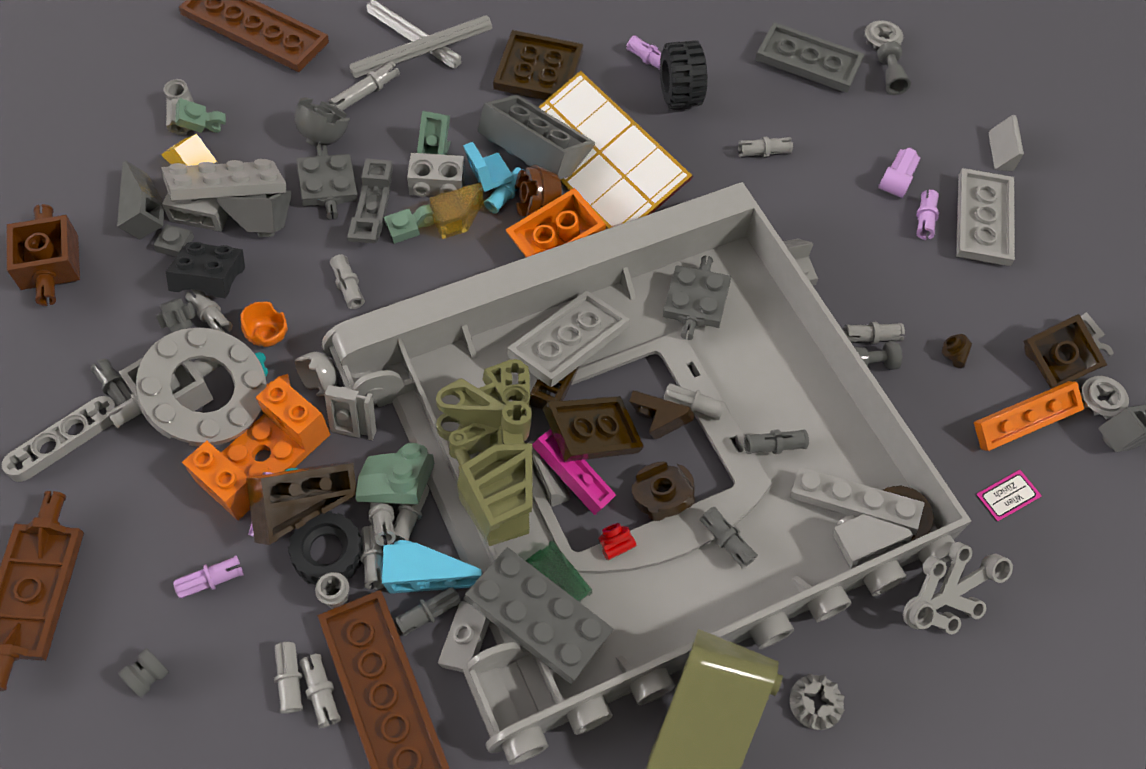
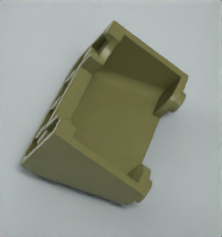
[646,629,783,769]

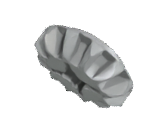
[864,21,903,49]
[1081,376,1129,419]
[790,674,845,730]

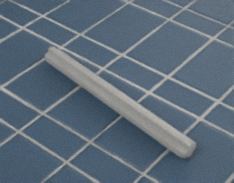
[349,15,492,78]

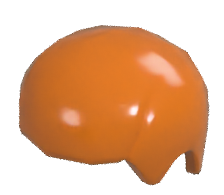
[240,302,288,347]

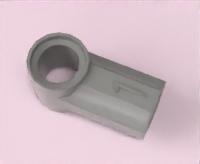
[163,79,194,135]

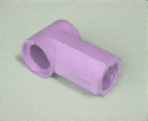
[878,148,920,199]

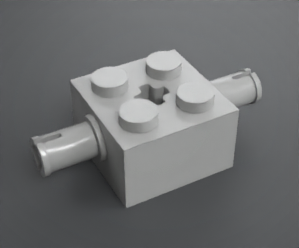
[106,358,222,429]

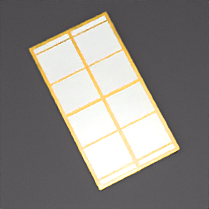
[538,71,693,229]

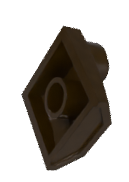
[1023,314,1107,389]

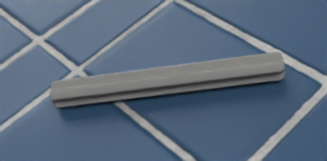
[366,0,462,68]

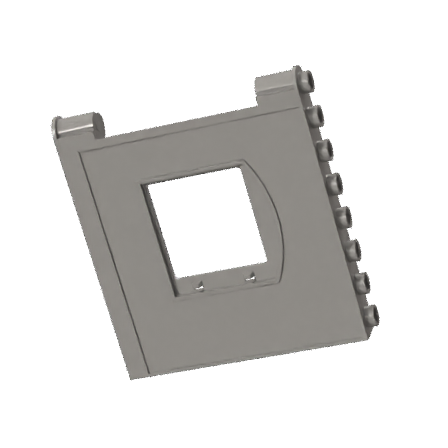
[322,182,971,765]

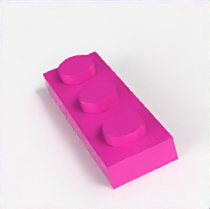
[532,429,616,515]

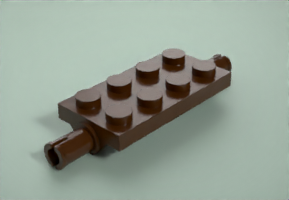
[0,491,84,691]

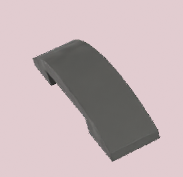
[347,159,393,243]

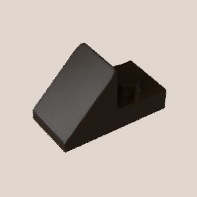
[629,391,695,440]

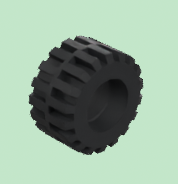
[660,40,708,109]

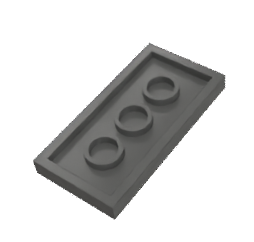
[755,22,865,93]
[464,547,614,685]

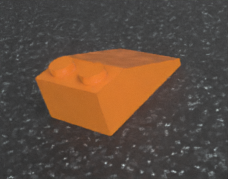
[506,188,606,257]

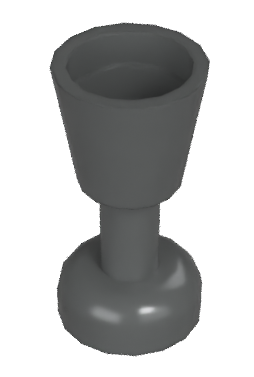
[877,42,911,95]
[854,341,902,370]

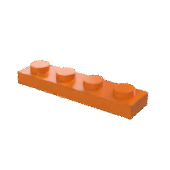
[974,381,1084,451]

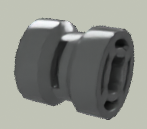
[118,648,170,698]

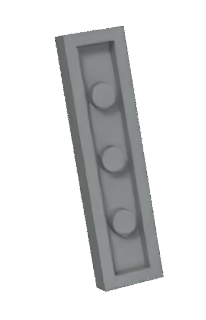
[790,466,925,535]

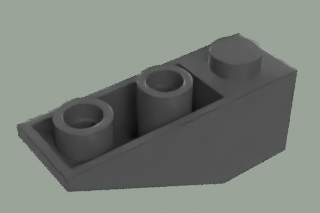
[117,160,164,239]

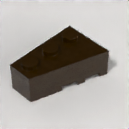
[246,463,357,545]

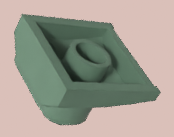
[356,443,435,504]

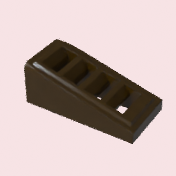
[529,366,579,410]

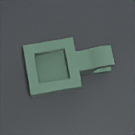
[175,98,226,133]
[384,204,435,244]

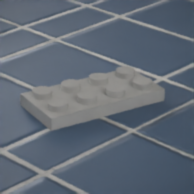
[162,159,286,200]
[956,168,1015,266]
[507,290,630,387]

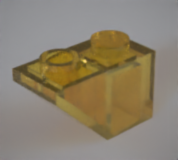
[429,182,483,239]

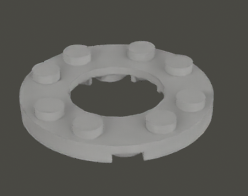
[136,328,266,446]

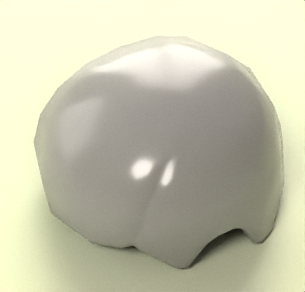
[295,352,338,396]

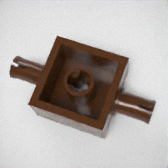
[7,204,80,306]

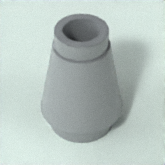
[315,572,349,609]

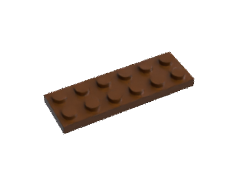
[179,0,329,72]
[317,590,450,769]

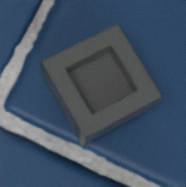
[154,224,194,257]

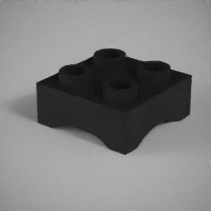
[165,242,245,299]

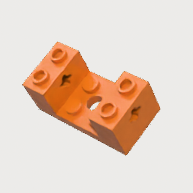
[182,377,330,521]

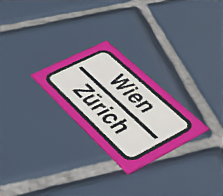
[976,470,1042,521]

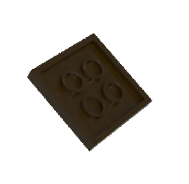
[493,30,583,100]

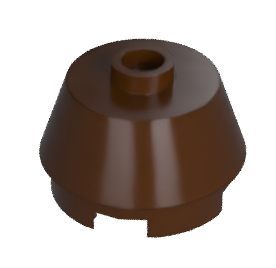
[515,165,562,216]

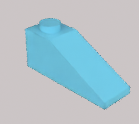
[382,540,483,594]

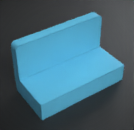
[463,142,514,192]

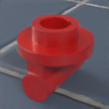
[599,523,637,561]

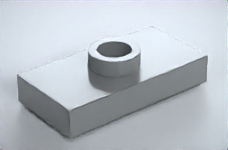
[438,601,490,672]

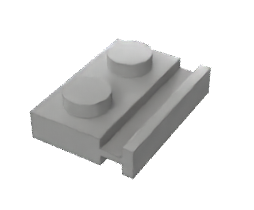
[324,385,376,441]

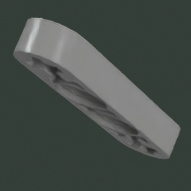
[1,396,117,482]

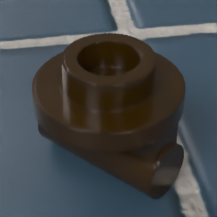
[942,334,972,368]

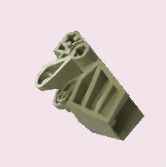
[436,359,532,546]

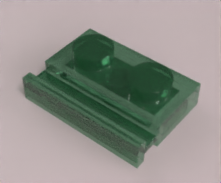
[525,540,593,603]

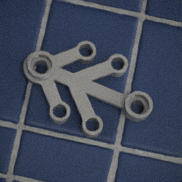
[903,542,1013,635]

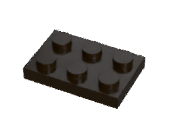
[543,396,644,462]

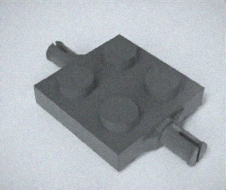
[296,143,357,220]
[663,255,731,340]

